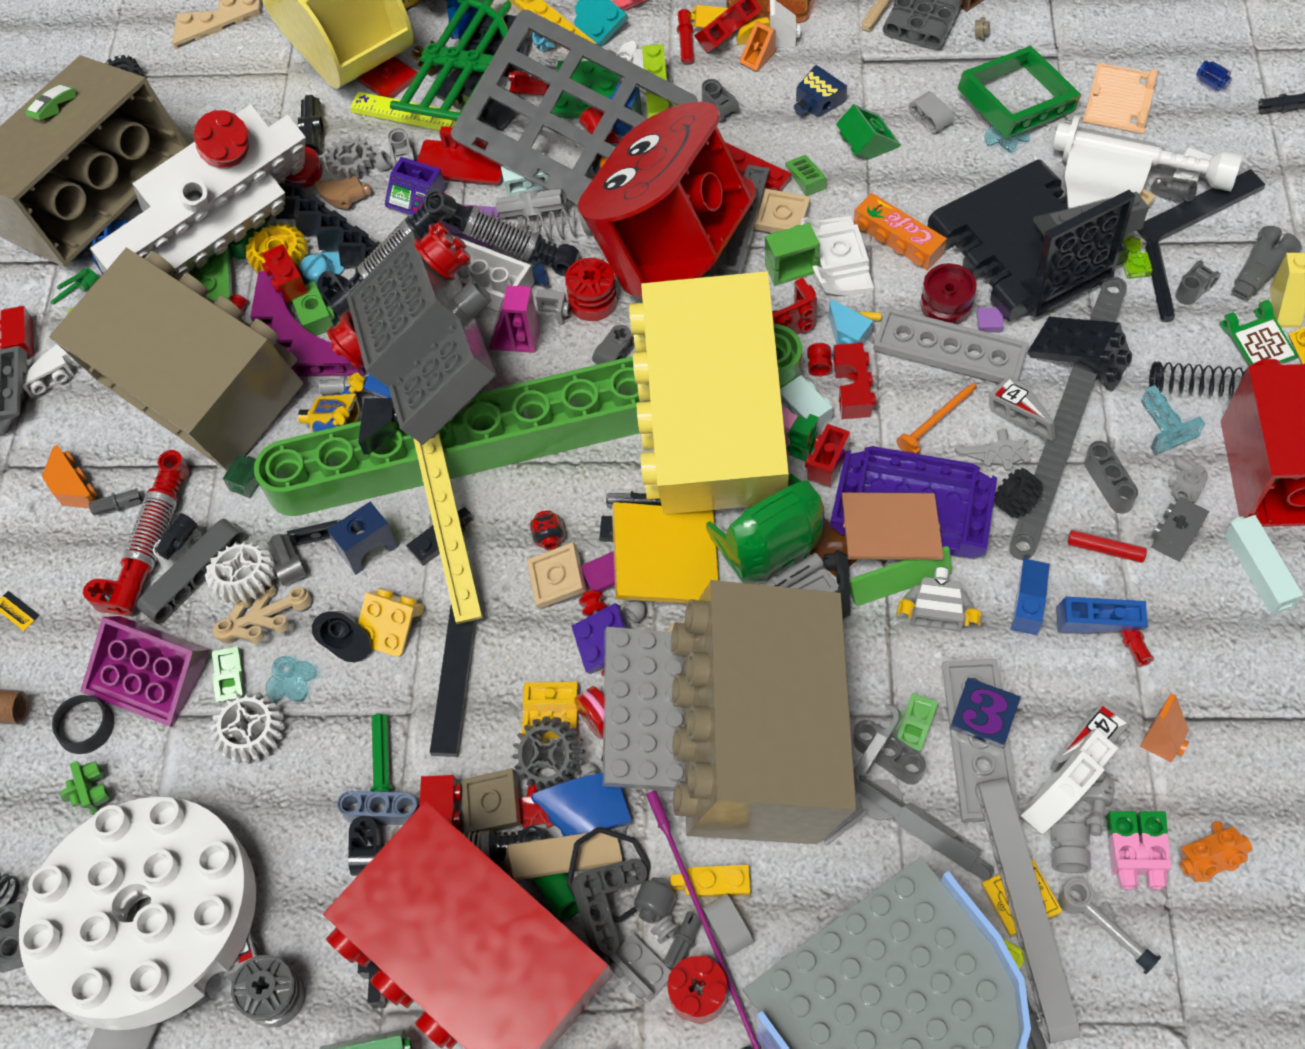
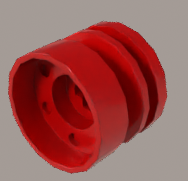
[565,257,617,321]

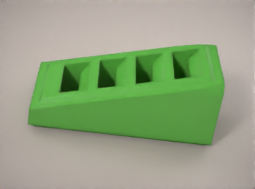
[785,155,827,196]

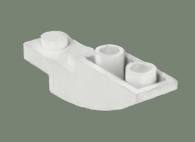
[23,345,80,398]
[1020,729,1118,835]

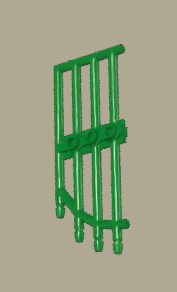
[390,0,512,121]

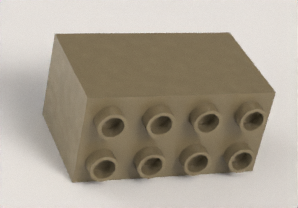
[0,55,188,267]
[49,247,304,473]
[671,580,856,844]

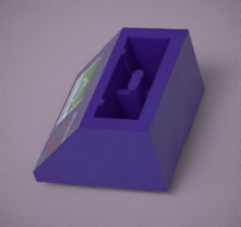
[385,157,445,216]

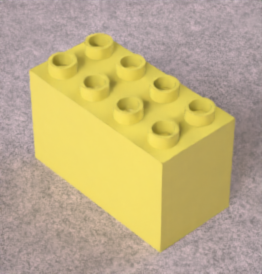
[629,271,789,514]

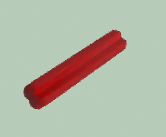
[1067,530,1147,562]

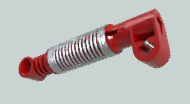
[83,450,190,616]

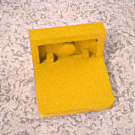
[358,588,425,657]

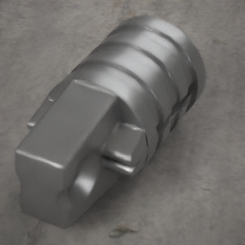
[1151,177,1197,202]

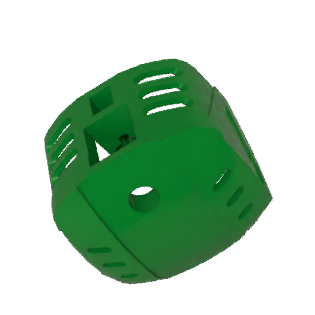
[706,474,825,584]

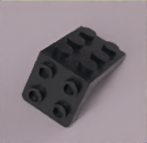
[1028,316,1132,391]

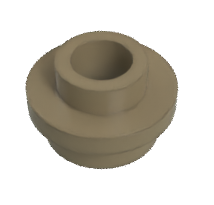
[975,17,990,40]

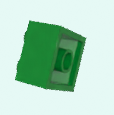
[836,104,901,159]

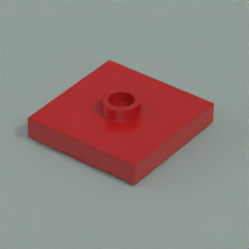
[358,57,417,98]

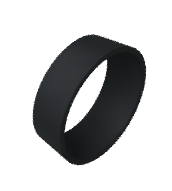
[52,695,114,754]

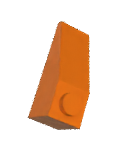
[1140,693,1189,762]

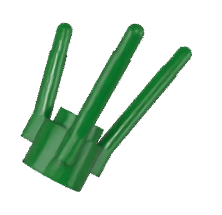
[51,268,99,304]

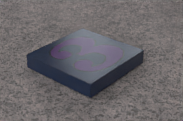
[950,678,1021,748]

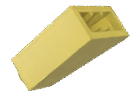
[1269,253,1305,328]

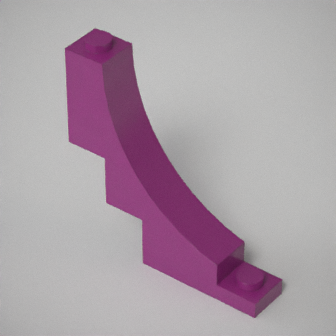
[250,271,366,377]

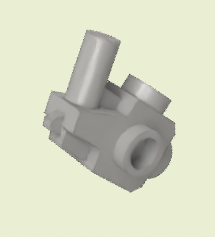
[1169,457,1208,502]

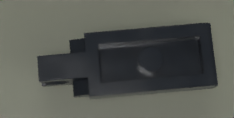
[406,507,473,566]

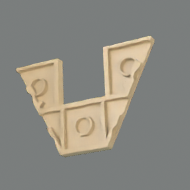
[172,0,262,50]

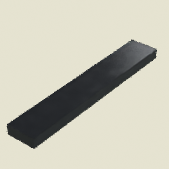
[1136,169,1266,242]
[430,605,476,757]

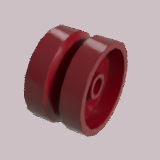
[920,263,977,324]

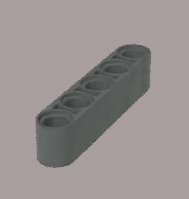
[137,519,246,624]

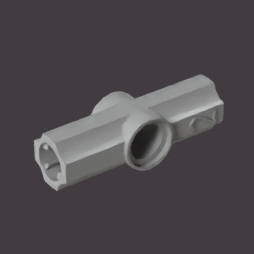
[496,188,567,218]

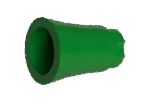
[533,873,589,923]

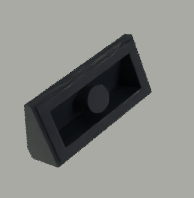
[287,519,341,546]

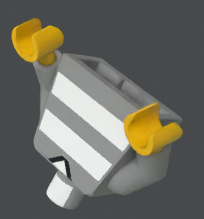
[896,567,981,632]

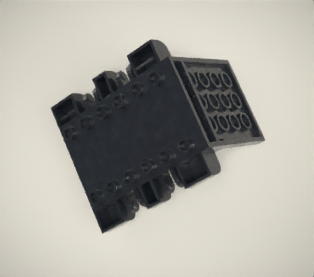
[927,159,1136,322]

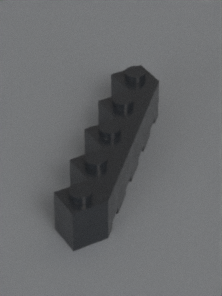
[276,183,382,266]

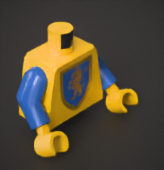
[298,372,364,433]

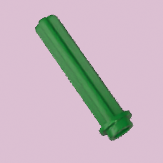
[370,713,393,792]

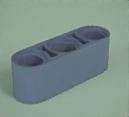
[337,791,419,825]

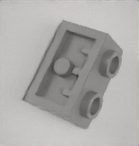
[607,933,671,1002]

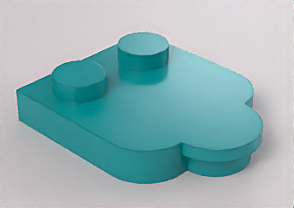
[574,0,629,47]

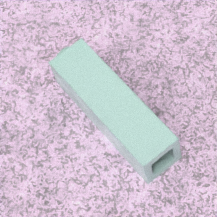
[1224,515,1303,615]

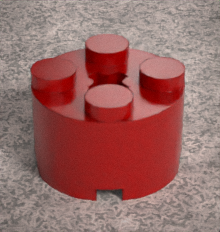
[667,956,728,1024]

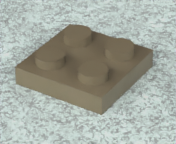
[461,768,521,836]

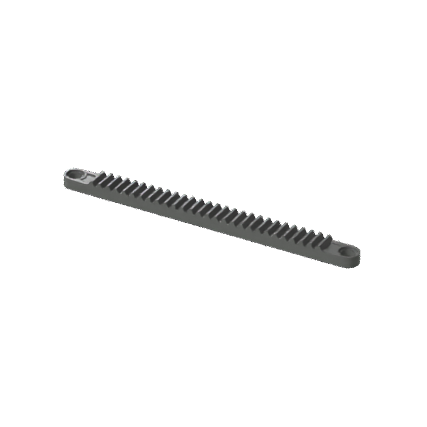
[1009,277,1127,560]

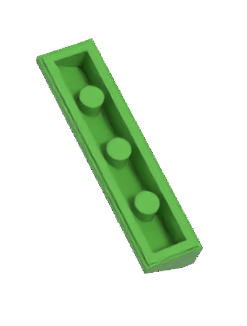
[850,546,952,606]

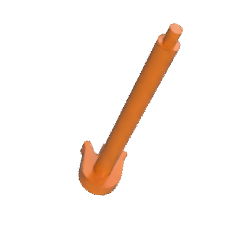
[896,383,977,454]

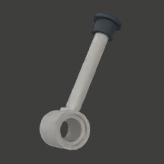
[1058,878,1161,974]

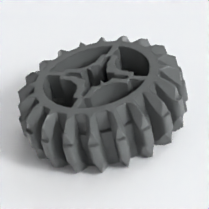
[511,716,586,791]

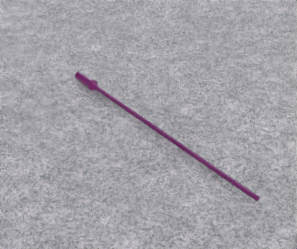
[646,790,760,1049]

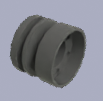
[231,955,305,1028]

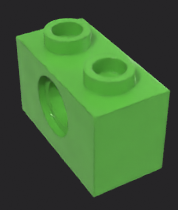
[292,281,335,336]

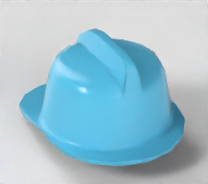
[299,252,345,290]

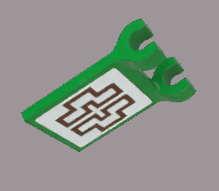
[1219,300,1299,365]

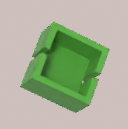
[765,223,820,286]

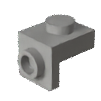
[536,289,570,324]

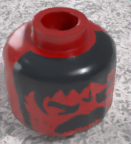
[530,510,565,550]

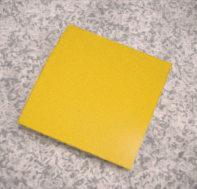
[522,681,578,739]

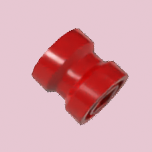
[807,343,832,376]

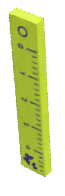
[350,92,479,130]

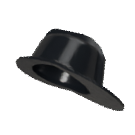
[312,611,371,663]

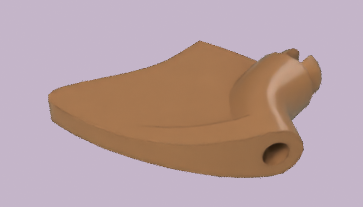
[314,176,372,209]

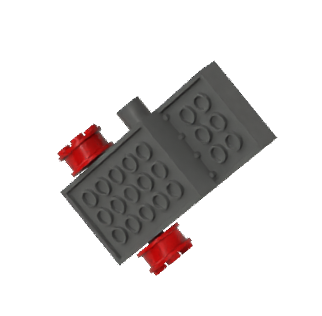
[327,221,496,445]

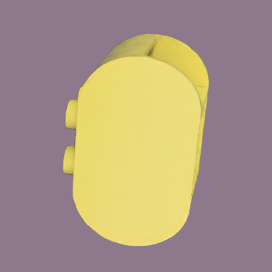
[262,0,413,89]

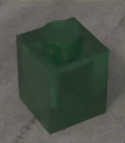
[222,455,259,499]

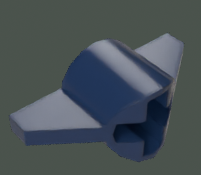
[531,263,548,287]

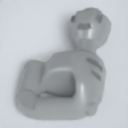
[1079,771,1115,836]

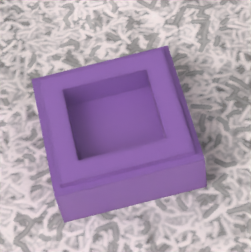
[976,308,1004,332]

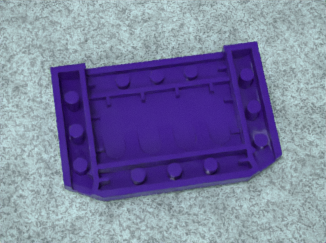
[830,446,997,558]

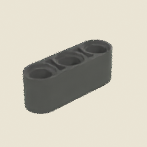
[1084,441,1138,514]
[853,720,926,785]

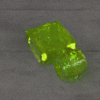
[1122,236,1152,279]

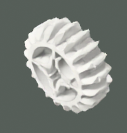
[205,540,276,605]
[210,691,285,764]

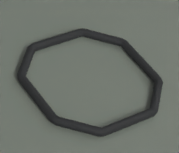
[567,827,650,923]

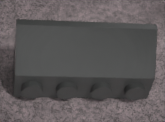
[1033,192,1149,236]

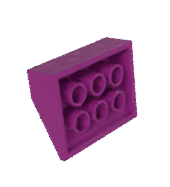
[80,616,209,727]

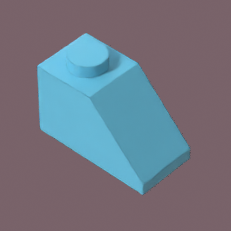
[828,300,873,345]

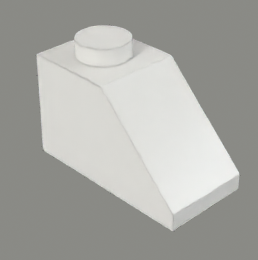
[770,0,800,47]

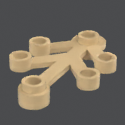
[213,581,312,644]

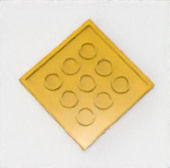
[612,502,718,604]

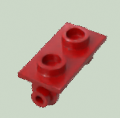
[509,70,550,95]

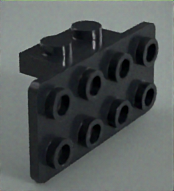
[436,68,525,129]

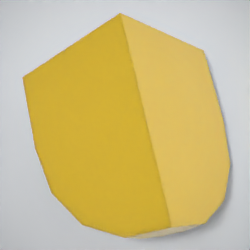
[690,5,728,28]
[736,17,770,45]

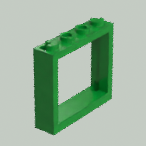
[957,46,1082,139]

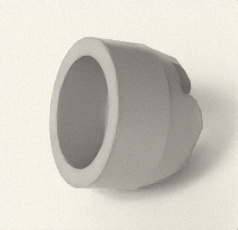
[373,151,393,171]
[623,600,646,623]

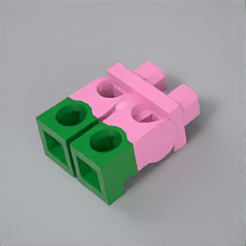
[782,406,819,462]
[1105,811,1172,890]

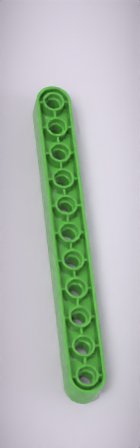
[254,324,802,516]

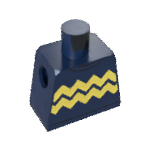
[794,65,847,117]

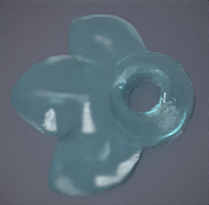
[984,124,1030,153]
[266,656,317,703]

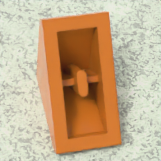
[739,21,776,71]

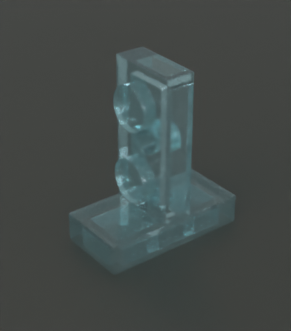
[1141,385,1205,456]

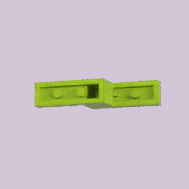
[642,44,669,118]

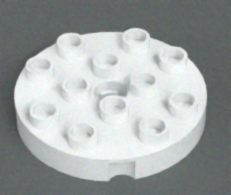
[19,797,256,1030]

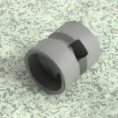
[1051,823,1091,873]

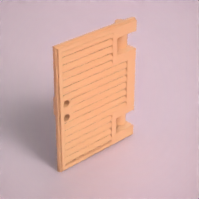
[1083,63,1158,134]

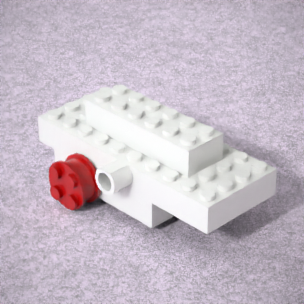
[90,104,305,279]

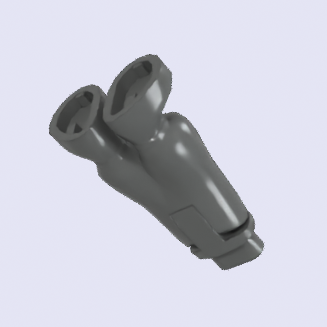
[1232,226,1302,300]

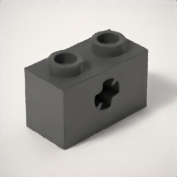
[1151,497,1209,562]

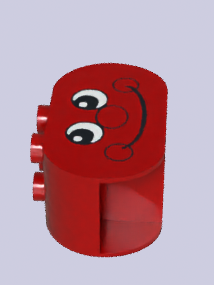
[578,102,756,297]

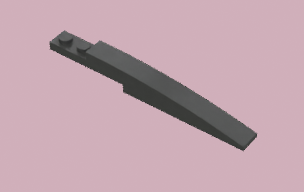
[715,165,770,276]

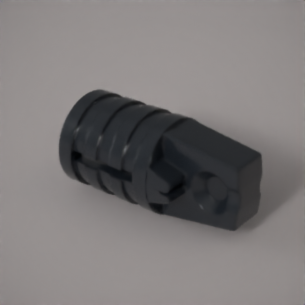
[156,513,198,560]

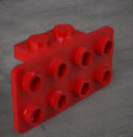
[417,126,502,185]

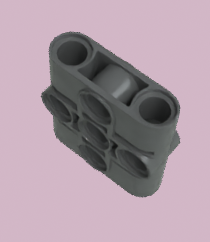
[883,0,963,50]

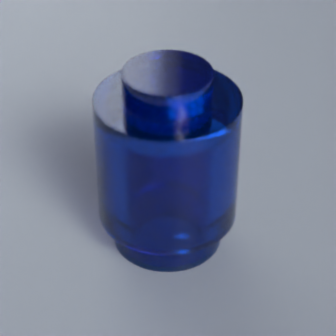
[1196,60,1232,91]

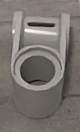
[388,128,415,168]

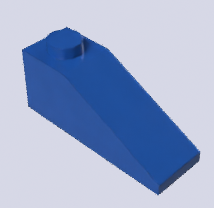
[1010,558,1050,635]
[1056,596,1148,634]

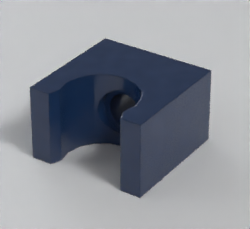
[327,501,398,575]

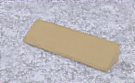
[505,829,623,881]

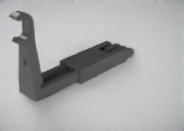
[853,704,995,880]

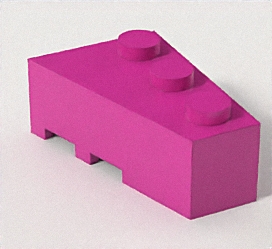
[489,285,540,353]

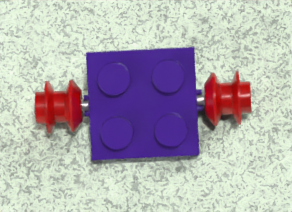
[571,590,627,677]

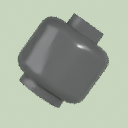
[633,877,676,924]

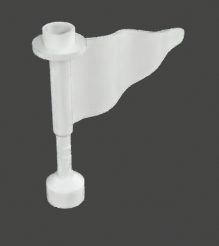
[1052,115,1242,208]

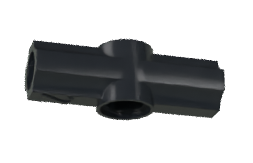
[298,95,324,154]

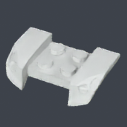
[801,216,874,296]

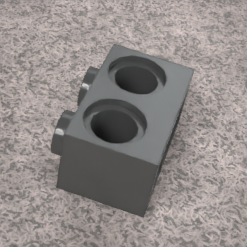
[0,902,24,973]

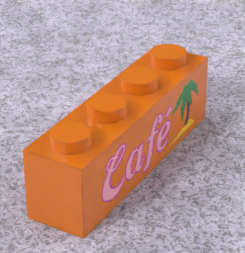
[853,193,947,270]

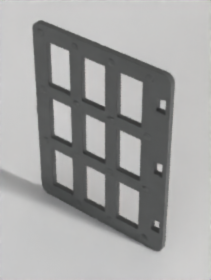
[451,10,698,206]

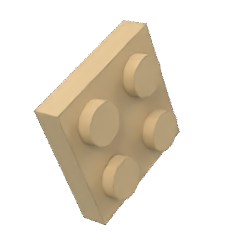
[755,189,810,233]
[527,542,586,608]

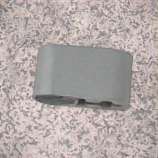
[909,91,954,134]
[702,894,753,957]

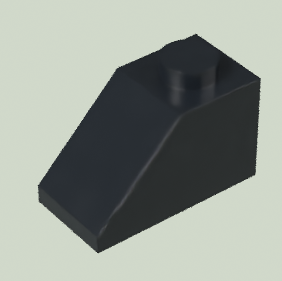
[358,398,398,455]

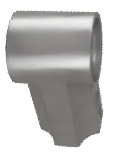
[267,534,307,586]

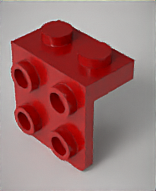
[772,278,817,334]

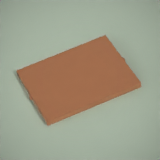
[842,493,943,560]

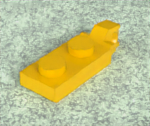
[670,865,750,898]

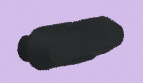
[823,550,850,618]

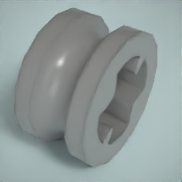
[650,915,680,944]

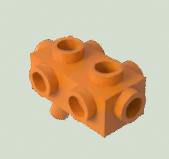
[1179,821,1252,883]

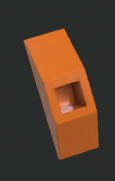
[42,445,98,508]

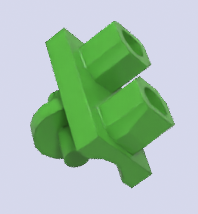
[60,761,111,815]

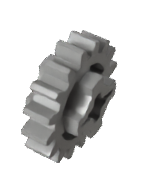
[324,135,374,179]

